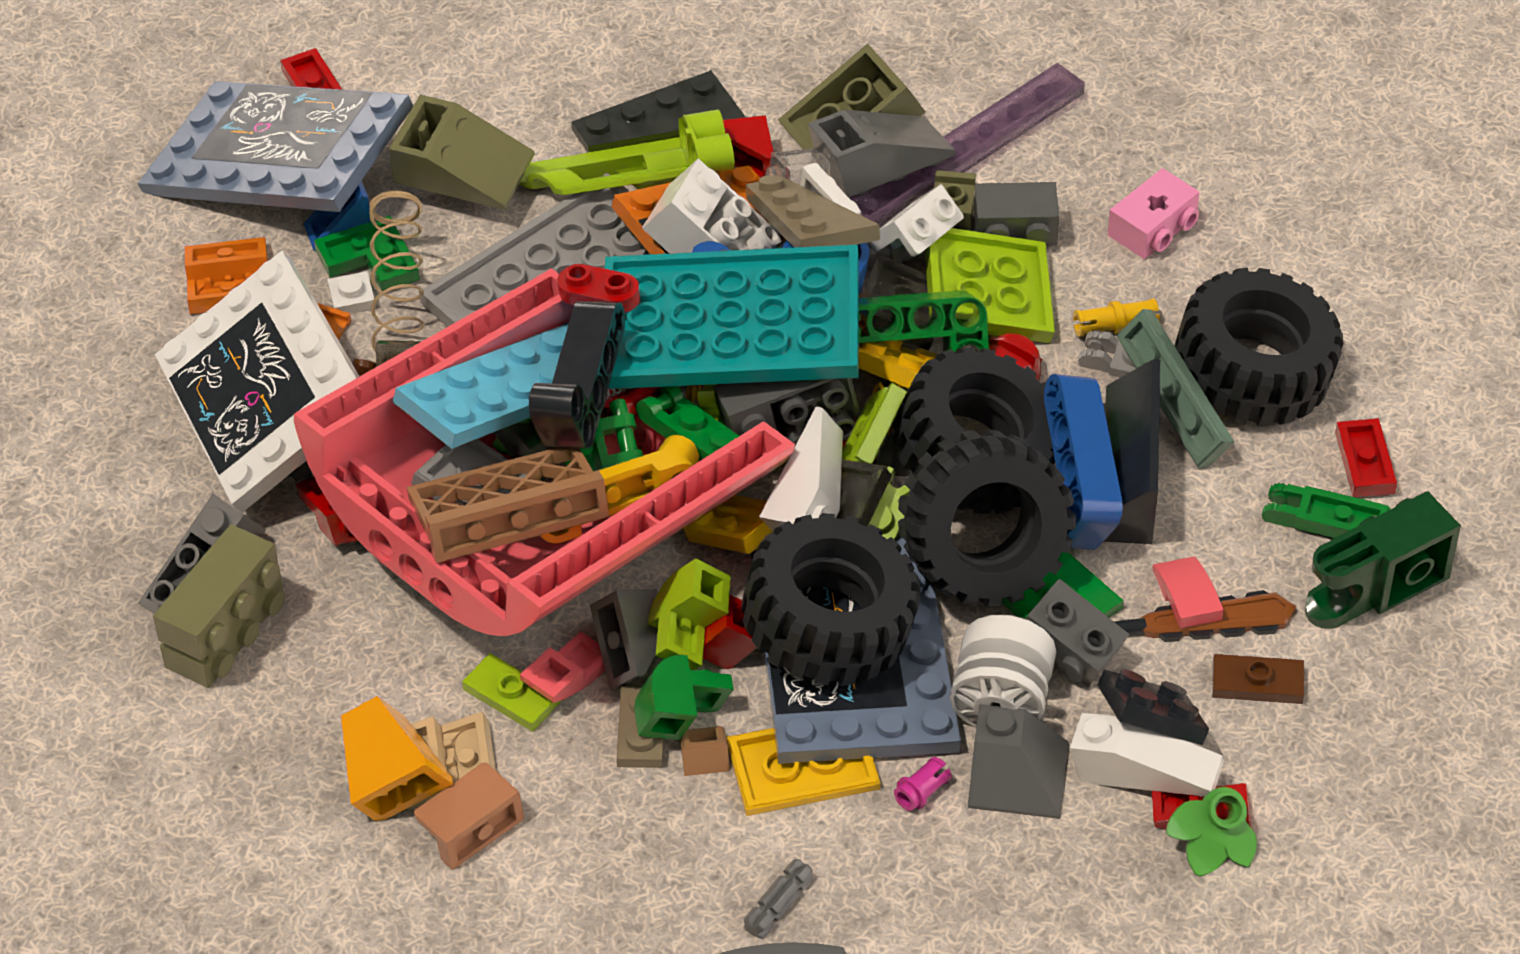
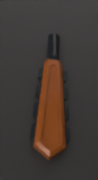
[1113,590,1296,642]

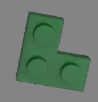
[314,215,420,291]

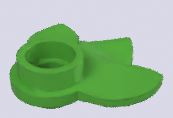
[1166,787,1257,876]

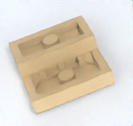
[407,712,496,809]

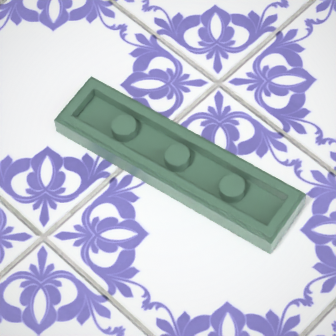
[1117,309,1234,468]

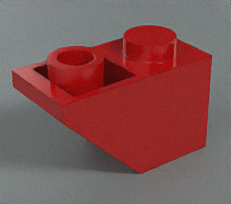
[703,594,757,669]

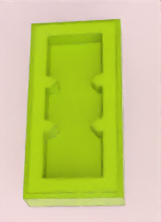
[462,653,561,732]

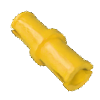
[1072,298,1160,337]

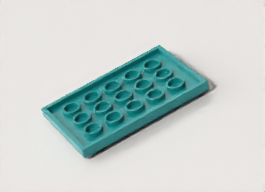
[605,244,859,389]

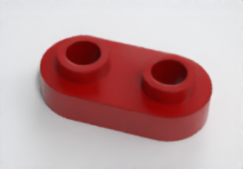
[557,264,640,313]

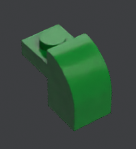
[634,654,734,740]

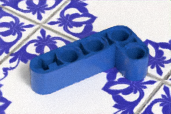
[1044,374,1123,550]

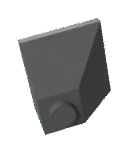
[968,704,1069,819]

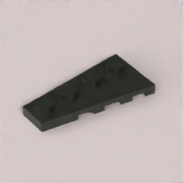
[571,70,746,153]

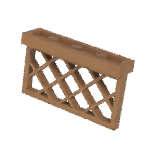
[406,447,609,563]

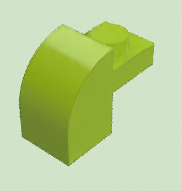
[648,559,731,670]

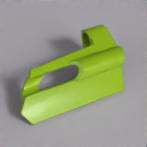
[519,109,734,195]

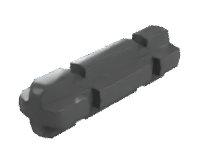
[744,859,812,939]

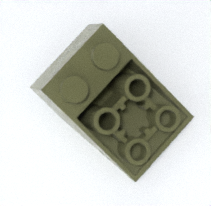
[389,94,535,210]

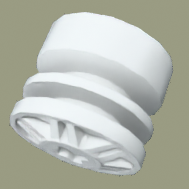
[949,615,1056,727]

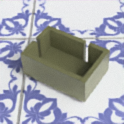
[153,524,285,688]

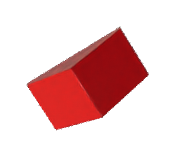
[723,115,774,178]

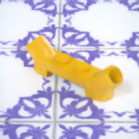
[540,435,699,543]

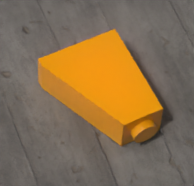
[341,696,453,821]

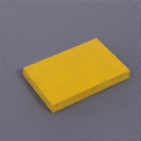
[726,728,881,816]

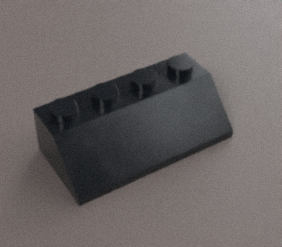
[1103,360,1160,544]

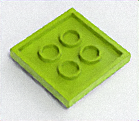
[925,228,1055,343]

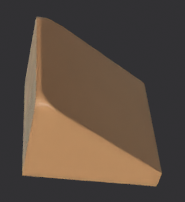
[680,726,730,776]

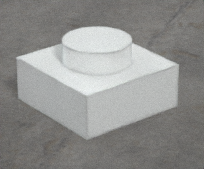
[327,271,376,313]

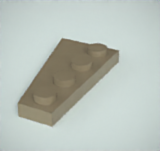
[745,175,880,248]

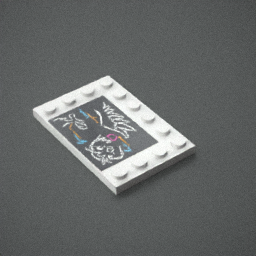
[155,251,359,513]

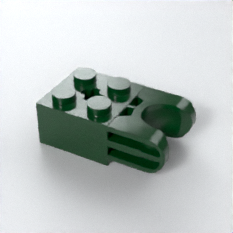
[1304,491,1461,629]

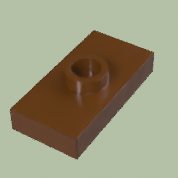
[1212,654,1304,704]

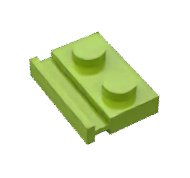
[841,383,907,477]

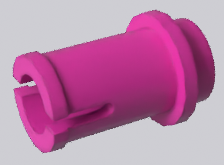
[894,757,952,811]

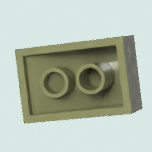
[778,43,926,163]

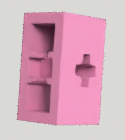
[1108,168,1200,259]

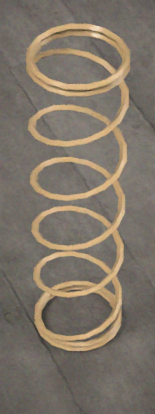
[369,190,425,366]

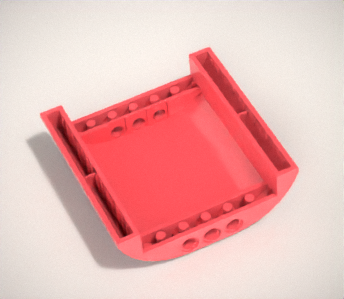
[294,268,795,636]

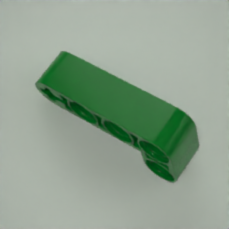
[859,291,989,353]

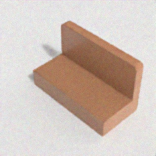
[414,762,524,870]

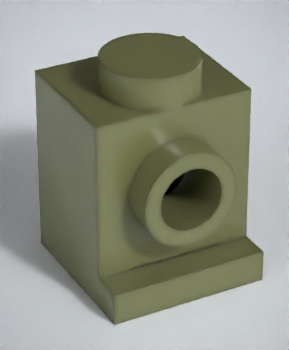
[934,170,976,231]

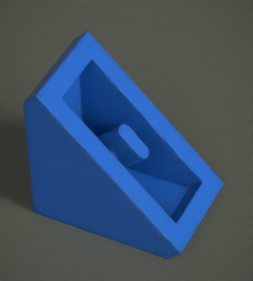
[303,181,371,251]

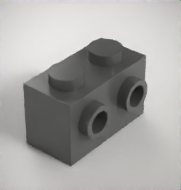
[974,182,1059,245]
[1026,579,1130,687]

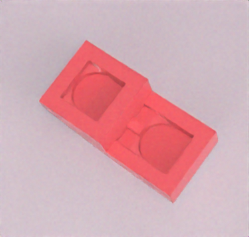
[1152,556,1224,629]
[520,631,605,703]

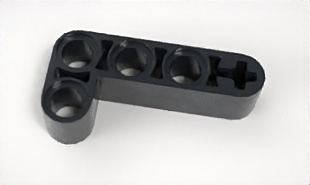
[529,301,625,449]

